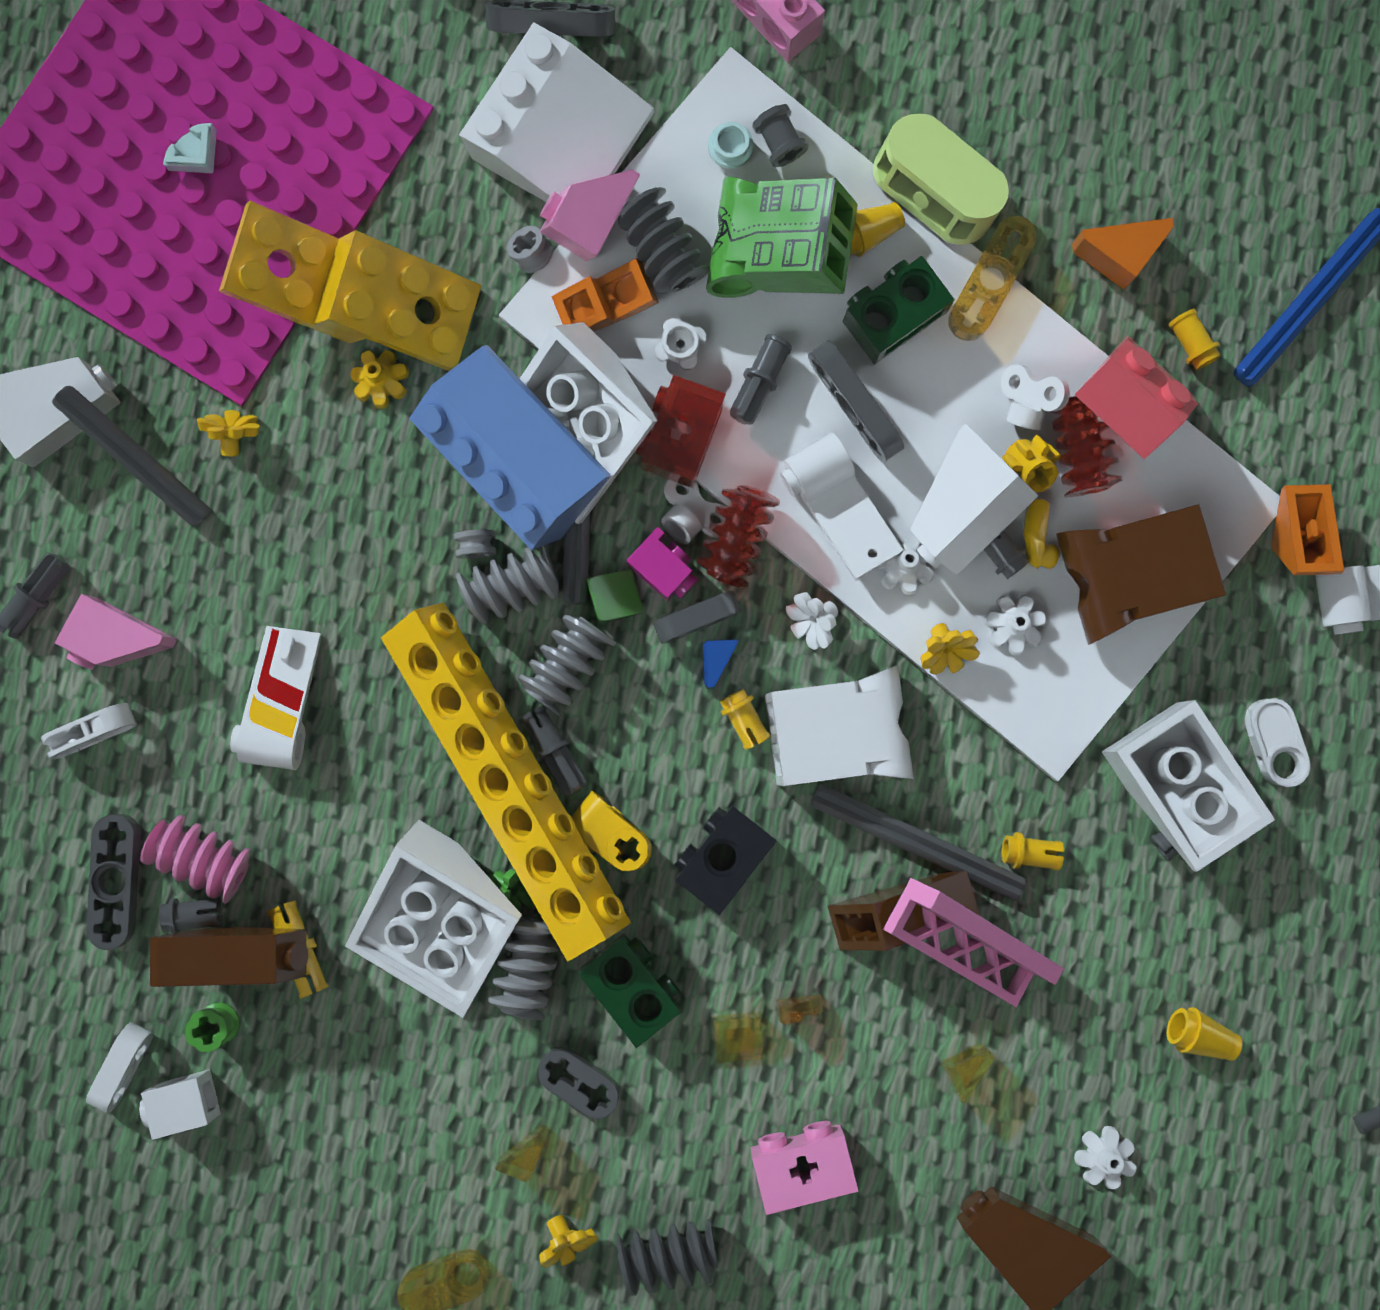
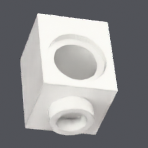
[139,1069,221,1140]

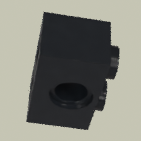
[674,804,777,915]

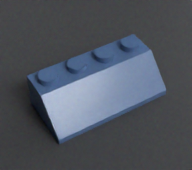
[409,345,611,550]

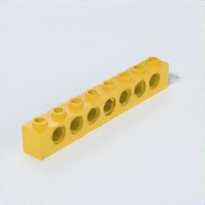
[381,602,631,962]

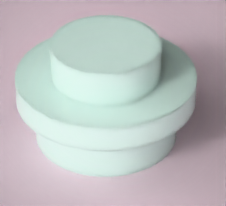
[708,122,754,169]

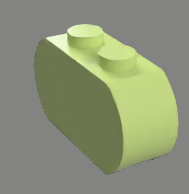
[873,114,1009,245]

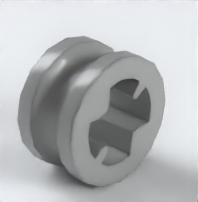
[507,226,553,273]
[453,529,497,559]

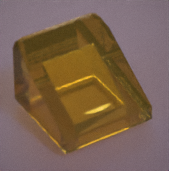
[713,1011,763,1063]
[941,1043,994,1104]
[495,1124,549,1182]

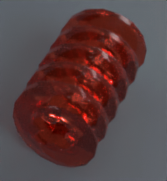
[1050,396,1123,498]
[696,485,780,589]

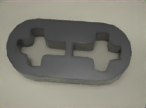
[653,590,742,644]
[538,1047,619,1119]

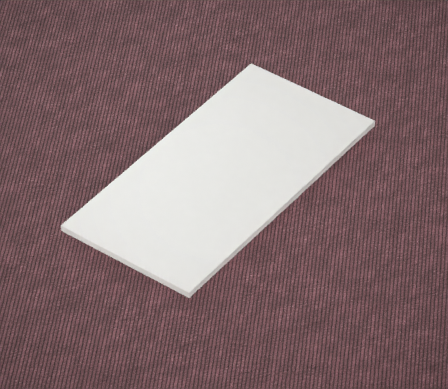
[499,47,1280,781]

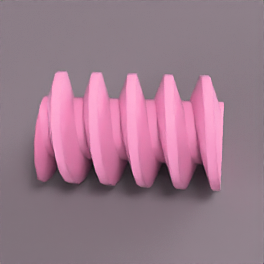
[140,815,251,905]

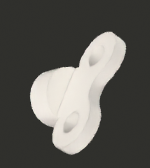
[1001,365,1070,430]
[661,473,733,544]

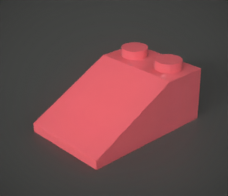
[1075,335,1198,459]

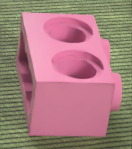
[731,0,825,63]

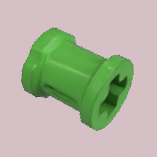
[185,1002,240,1052]

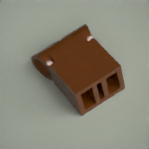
[1056,504,1226,645]

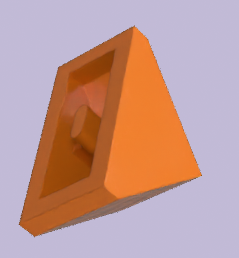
[1072,218,1174,290]
[1272,484,1344,575]

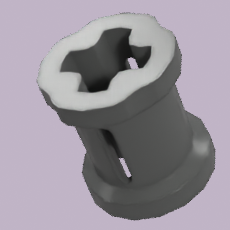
[752,104,809,168]

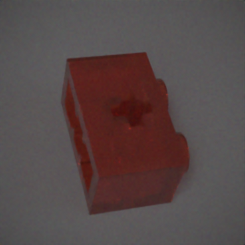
[636,375,726,488]

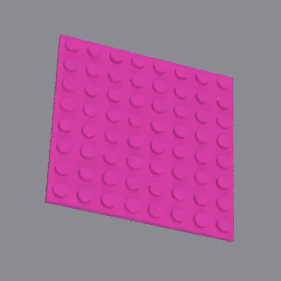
[0,0,434,407]

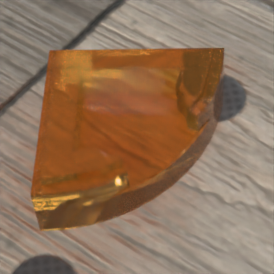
[776,994,823,1025]

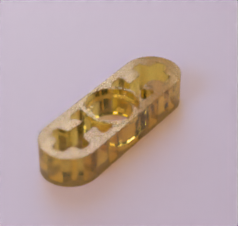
[948,216,1037,341]

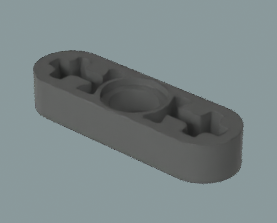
[485,0,615,37]
[808,340,904,462]
[86,814,141,950]

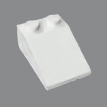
[1102,700,1275,872]

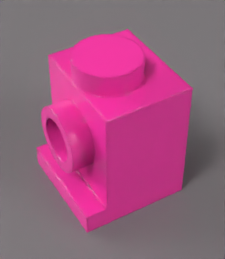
[626,527,699,602]

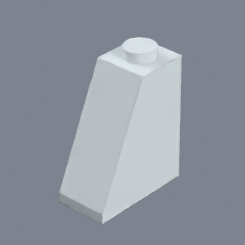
[0,357,121,468]
[910,424,1038,576]

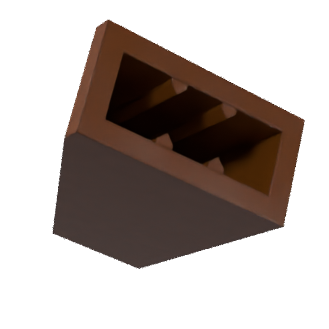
[827,871,980,951]
[150,927,308,987]
[957,1186,1111,1310]

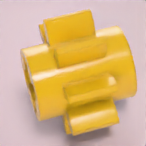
[1002,435,1061,492]

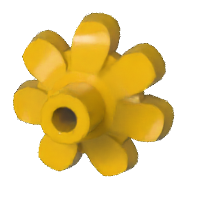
[350,350,409,409]
[197,410,260,457]
[920,623,980,674]
[539,1215,598,1268]

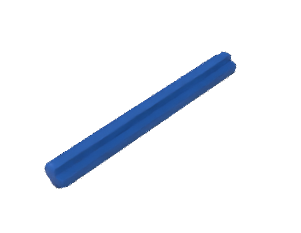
[1233,208,1380,387]

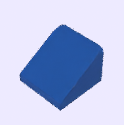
[702,640,739,689]

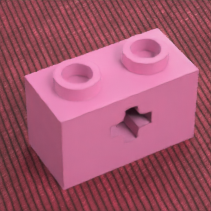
[750,1121,859,1215]

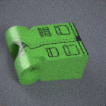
[706,177,858,298]

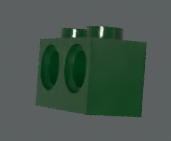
[842,256,955,365]
[578,933,682,1049]

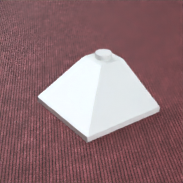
[520,322,658,524]
[345,820,522,1018]

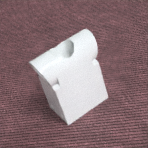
[765,665,914,786]

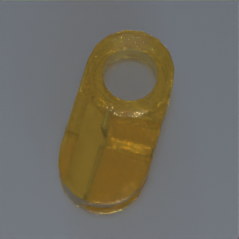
[397,1249,490,1310]

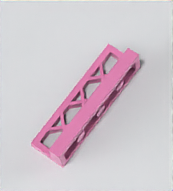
[883,878,1064,1007]

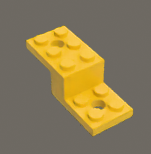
[219,201,482,371]

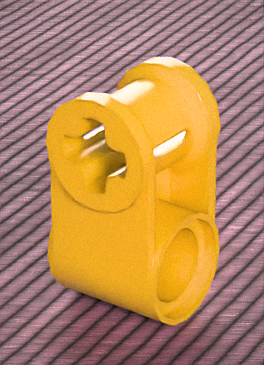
[571,790,652,871]

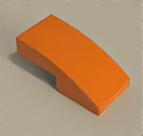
[551,258,659,332]

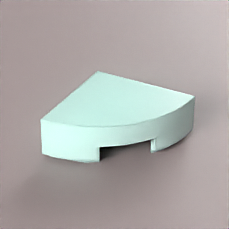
[163,123,217,173]

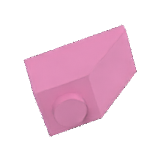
[540,169,640,261]
[55,594,178,670]

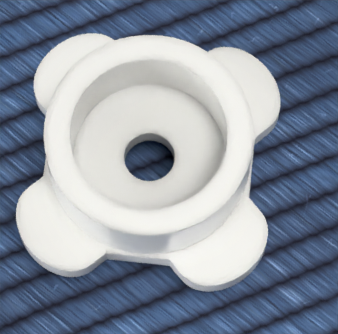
[654,318,706,370]

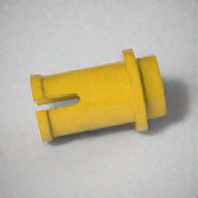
[1168,309,1221,370]
[720,688,771,750]
[1001,832,1064,871]

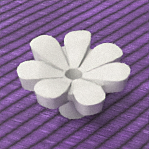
[877,535,933,595]
[786,592,838,650]
[985,595,1046,655]
[1074,1126,1136,1189]

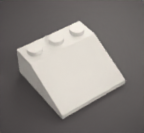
[459,22,655,202]

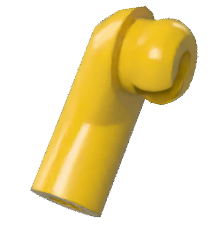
[1023,499,1059,569]

